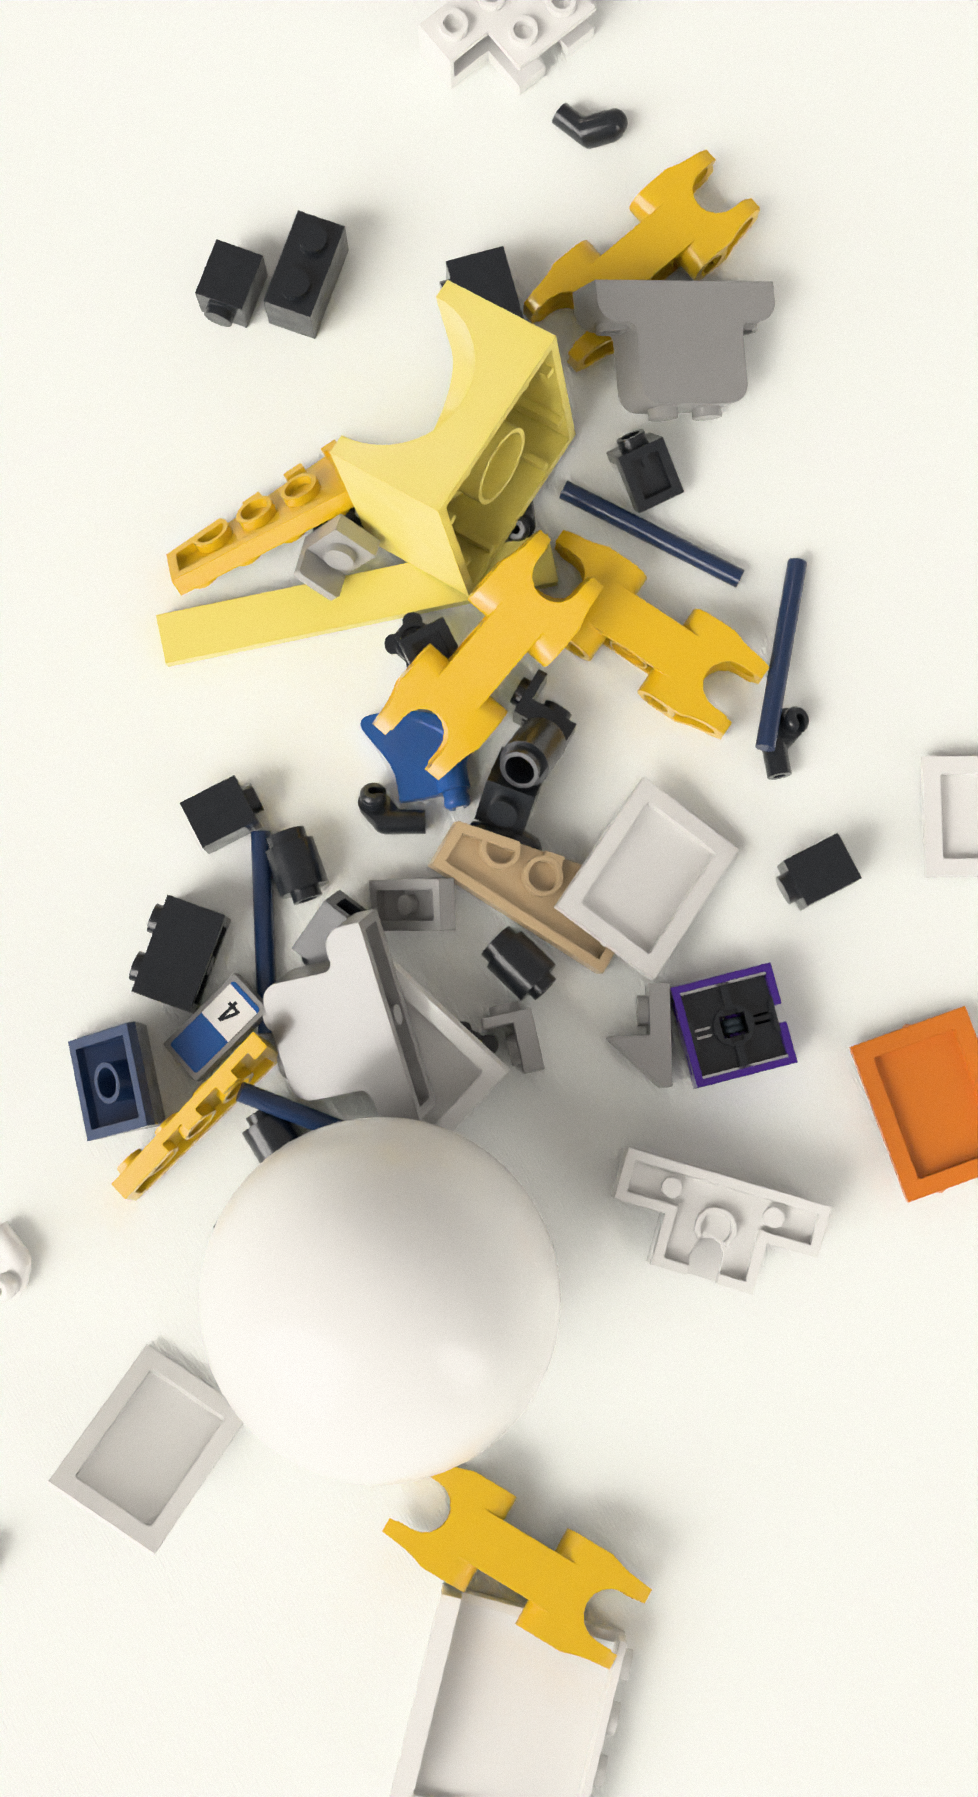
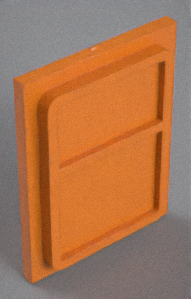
[849,1006,978,1203]

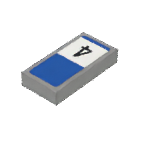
[163,973,263,1082]

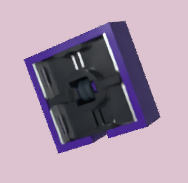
[670,962,798,1089]

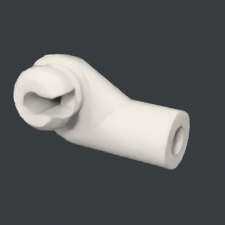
[0,1221,33,1302]

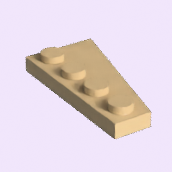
[428,821,615,974]

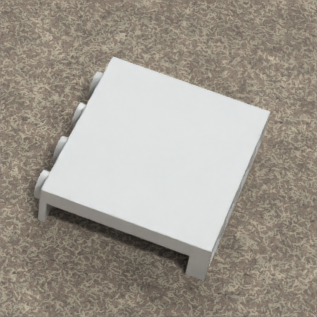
[389,1583,634,1797]

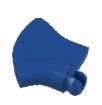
[360,711,472,811]

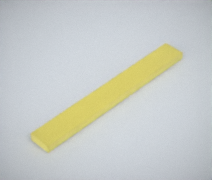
[156,534,559,667]

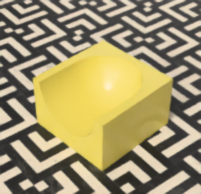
[330,280,576,596]

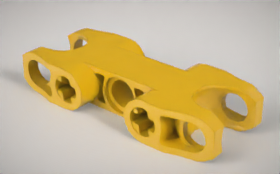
[523,149,760,372]
[372,530,604,780]
[535,530,770,740]
[382,1467,652,1670]

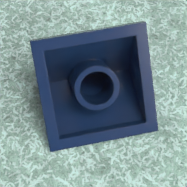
[68,1021,166,1142]

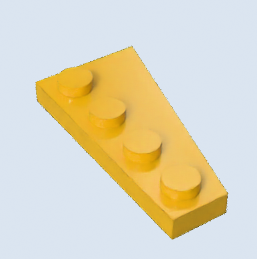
[166,439,354,596]
[111,1032,278,1201]

